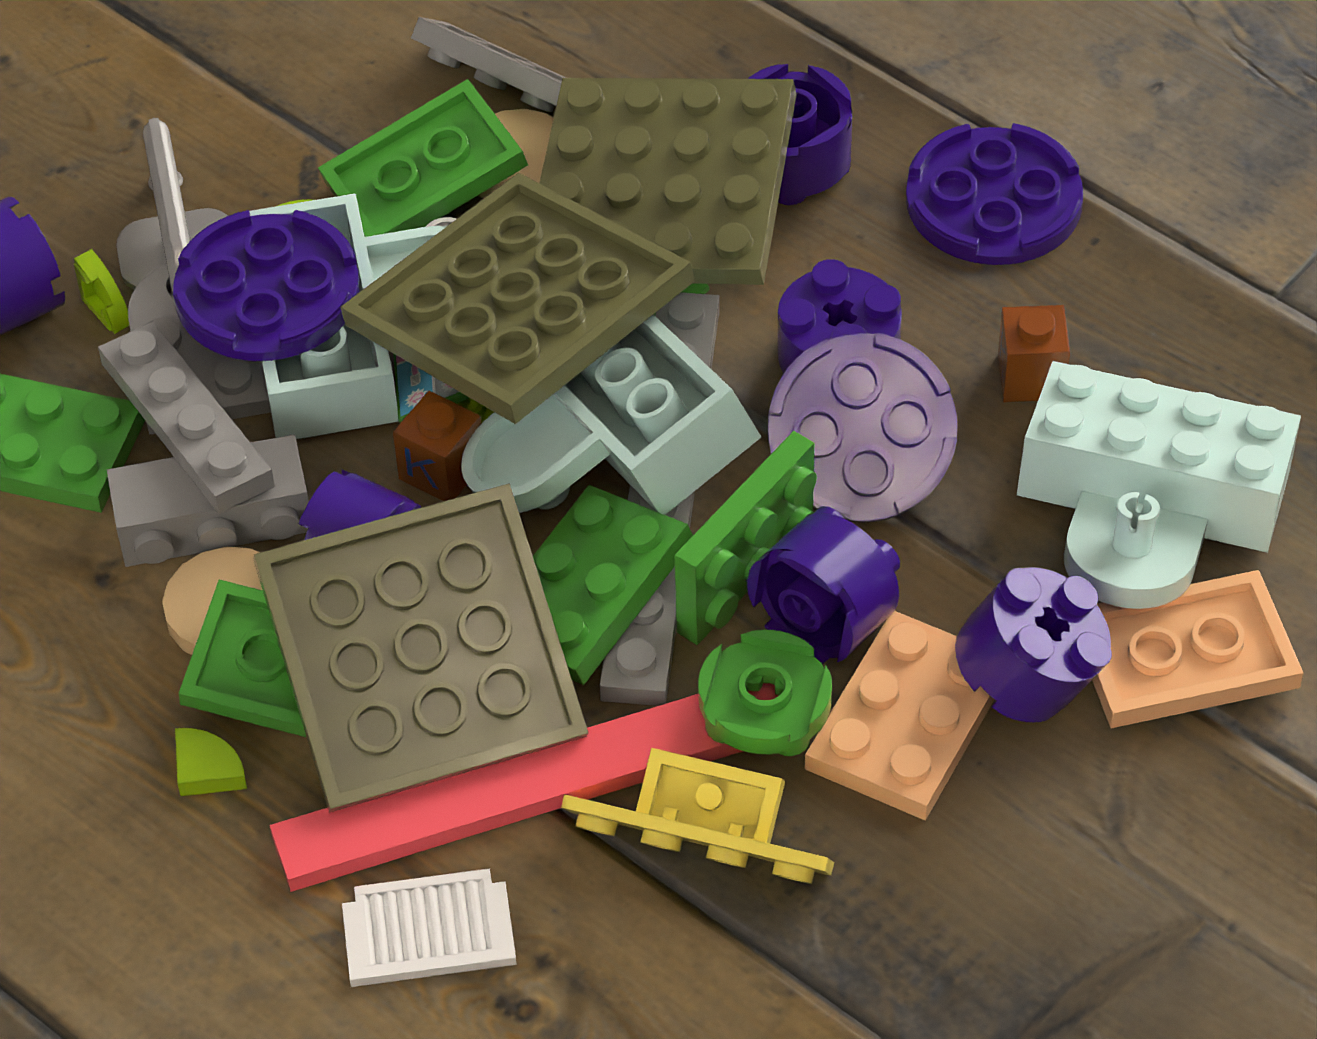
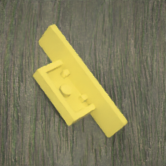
[561,748,834,884]

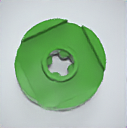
[698,630,832,756]

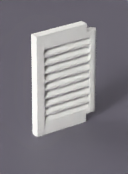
[342,868,517,987]

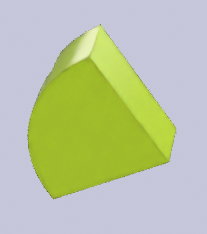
[73,249,130,334]
[175,728,247,796]

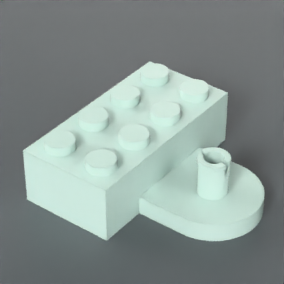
[249,194,447,439]
[461,315,761,515]
[1017,361,1301,609]

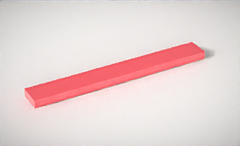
[270,683,778,892]

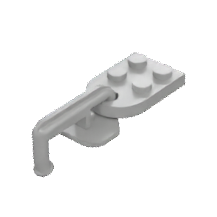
[116,118,271,435]

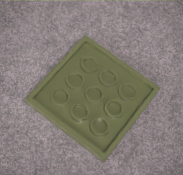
[540,78,797,285]
[340,173,695,424]
[254,483,588,813]

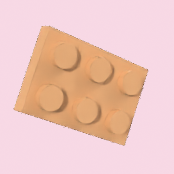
[1092,570,1303,728]
[805,611,995,821]

